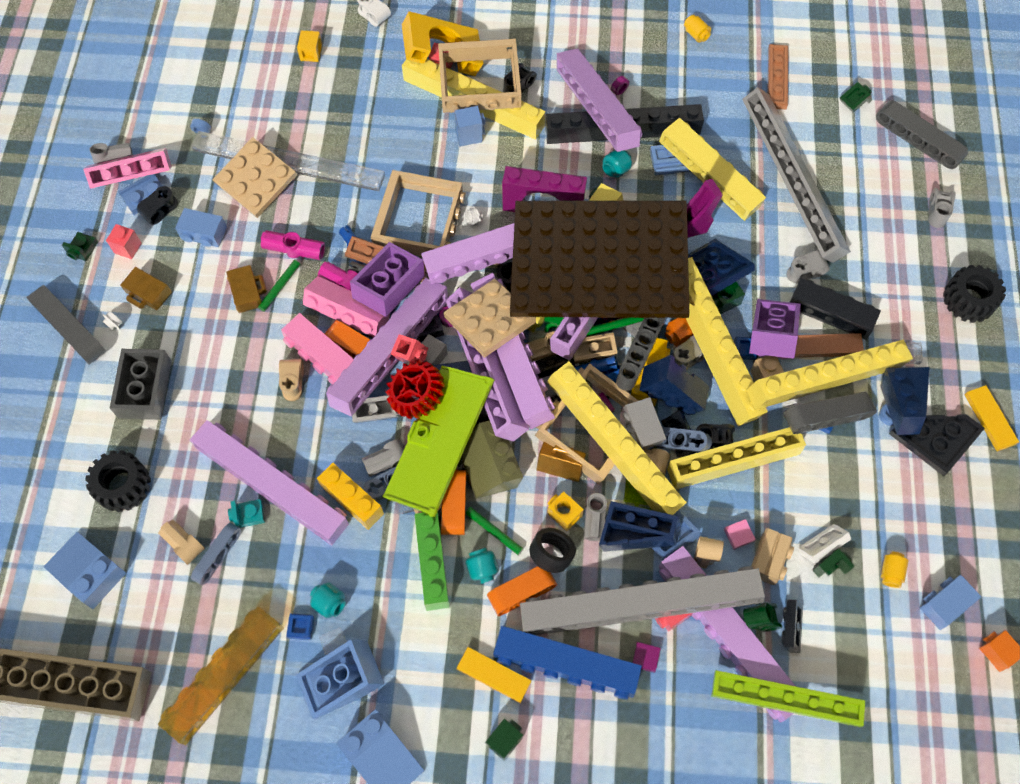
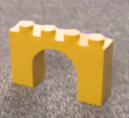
[402,11,484,76]

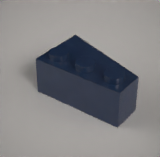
[640,355,709,415]
[880,367,930,435]
[599,501,682,552]

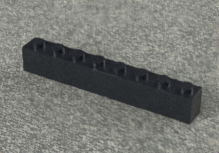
[545,104,704,144]

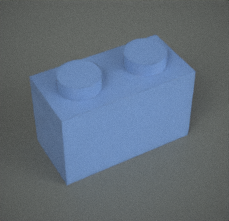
[455,106,485,147]
[175,208,227,247]
[920,575,982,630]

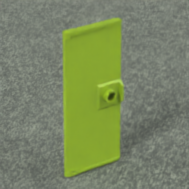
[383,366,495,517]

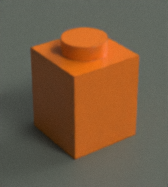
[665,318,693,348]
[979,630,1020,672]

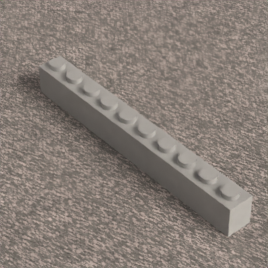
[742,87,851,263]
[520,566,765,635]

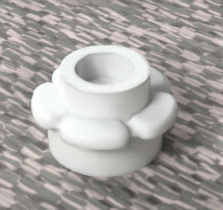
[465,206,483,226]
[102,311,123,330]

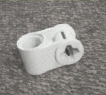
[357,0,391,27]

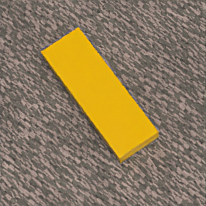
[964,385,1019,452]
[456,647,531,704]

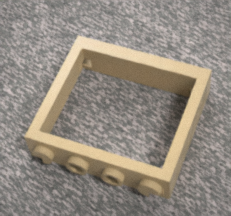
[438,39,521,113]
[371,170,466,257]
[534,364,638,484]

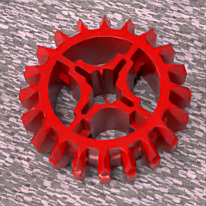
[385,359,445,420]

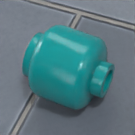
[602,149,632,178]
[465,548,499,584]
[310,582,346,618]

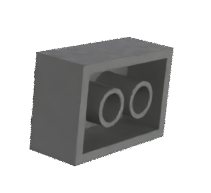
[110,348,172,420]

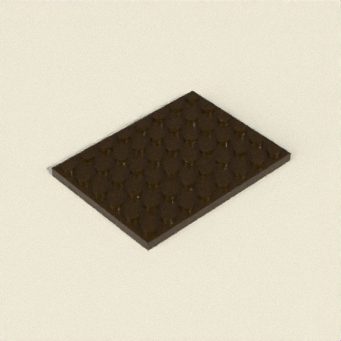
[510,200,690,318]

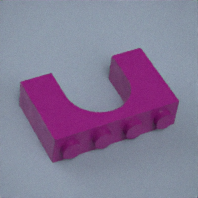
[502,166,587,212]

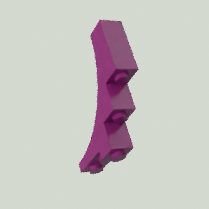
[687,179,723,238]

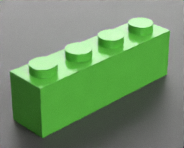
[414,512,450,611]

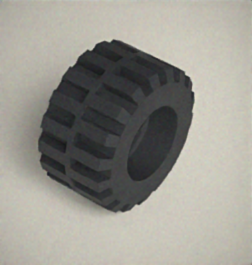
[943,265,1006,323]
[85,450,151,512]

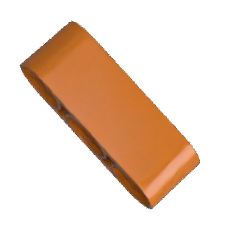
[324,320,370,359]
[441,470,466,535]
[487,566,558,616]

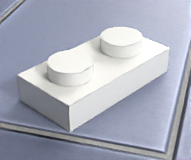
[798,524,851,564]

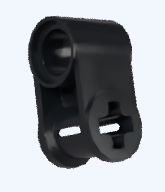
[503,63,537,94]
[137,186,178,225]
[696,423,735,450]

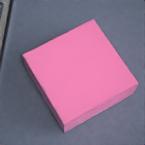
[724,519,756,550]

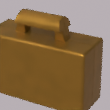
[226,265,267,313]
[120,267,172,310]
[536,442,586,482]

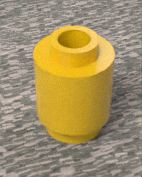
[684,15,711,43]
[881,551,909,588]

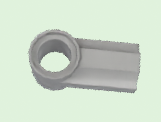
[90,143,133,164]
[361,439,405,477]
[584,493,607,541]

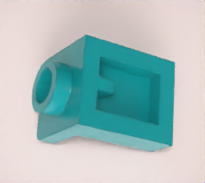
[228,499,265,528]

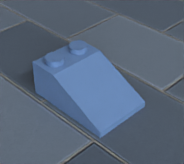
[43,532,126,609]
[296,639,384,719]
[336,709,424,784]

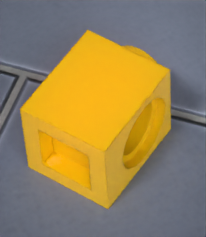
[297,30,322,62]
[547,491,584,532]

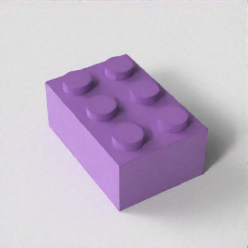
[350,242,424,317]
[749,299,801,359]

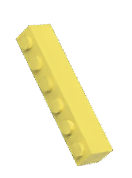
[659,118,766,221]
[667,427,806,489]

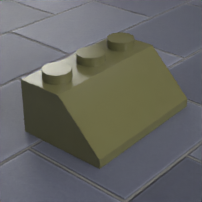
[461,421,523,499]

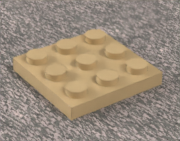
[212,137,297,218]
[444,279,536,358]

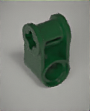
[743,602,782,632]

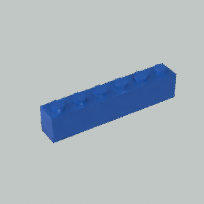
[493,626,642,700]

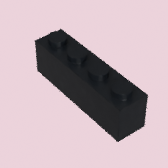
[789,278,881,340]

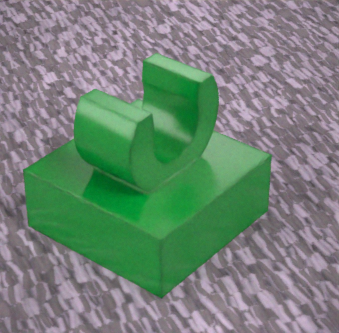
[544,317,564,334]

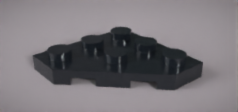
[889,414,985,476]

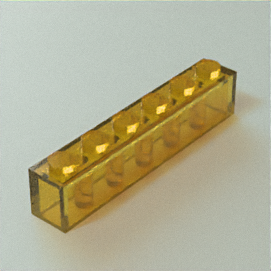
[158,606,284,746]

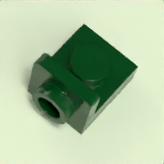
[840,82,872,113]
[61,232,98,261]
[813,548,855,578]

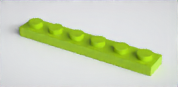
[711,670,865,727]

